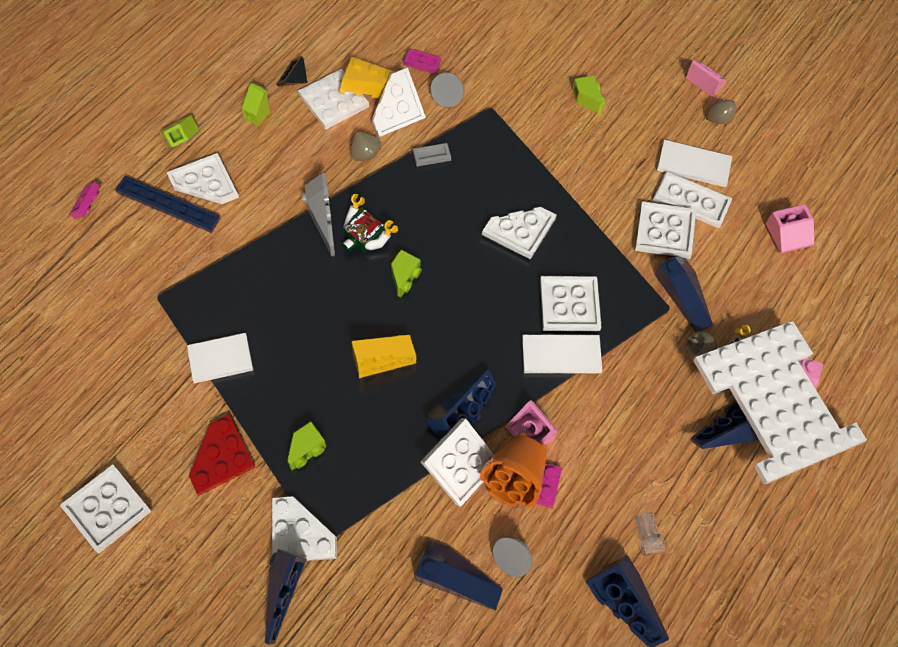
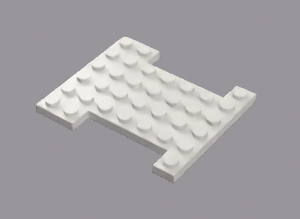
[693,321,867,485]

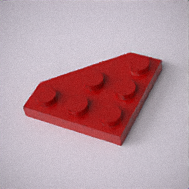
[189,414,255,496]

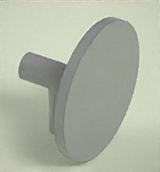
[431,72,464,107]
[493,536,532,577]

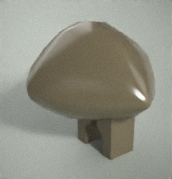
[706,98,736,124]
[351,132,382,161]
[683,331,717,362]

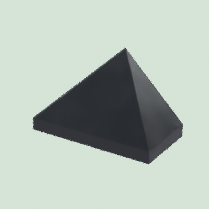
[276,57,308,87]

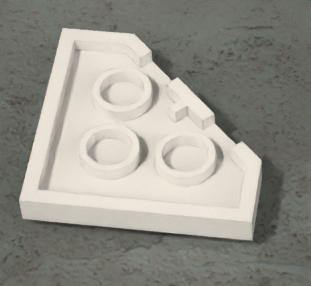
[372,68,426,137]
[167,153,239,204]
[482,207,557,259]
[272,496,337,561]

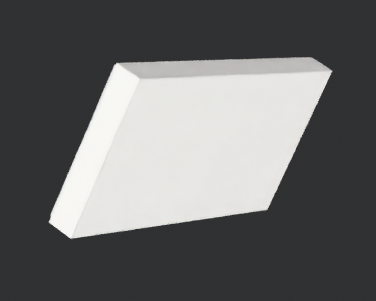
[657,140,732,188]
[653,171,733,228]
[522,335,602,373]

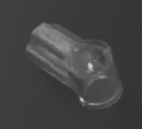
[635,512,665,556]

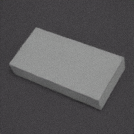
[413,143,451,167]

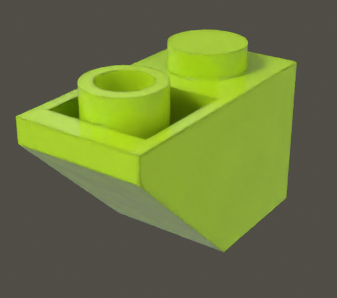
[572,76,605,114]
[242,83,270,126]
[159,115,200,148]
[391,250,422,297]
[288,422,326,470]

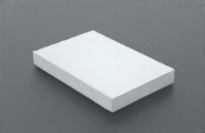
[187,333,253,383]

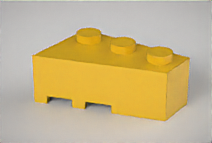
[339,57,394,98]
[352,335,416,378]

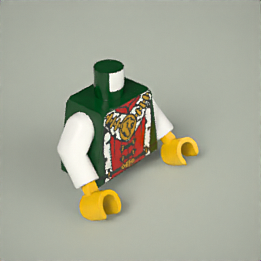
[342,194,398,252]

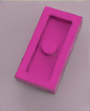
[404,48,441,74]
[69,182,100,219]
[535,464,562,508]

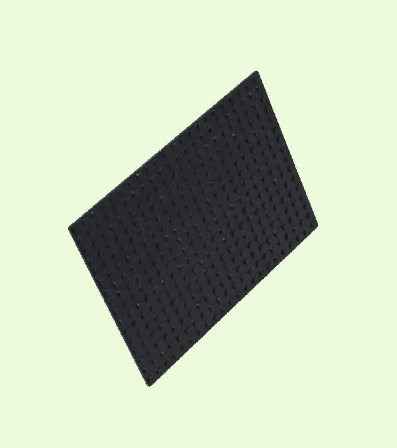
[157,108,670,537]

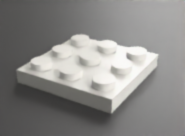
[298,69,369,130]
[635,201,696,259]
[540,276,601,331]
[421,418,494,507]
[60,464,152,554]

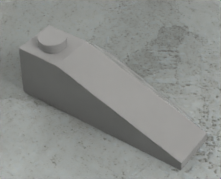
[302,173,335,256]

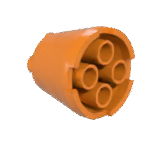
[480,433,547,507]

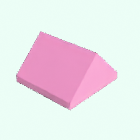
[686,60,728,97]
[505,400,558,446]

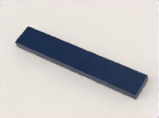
[115,176,221,233]

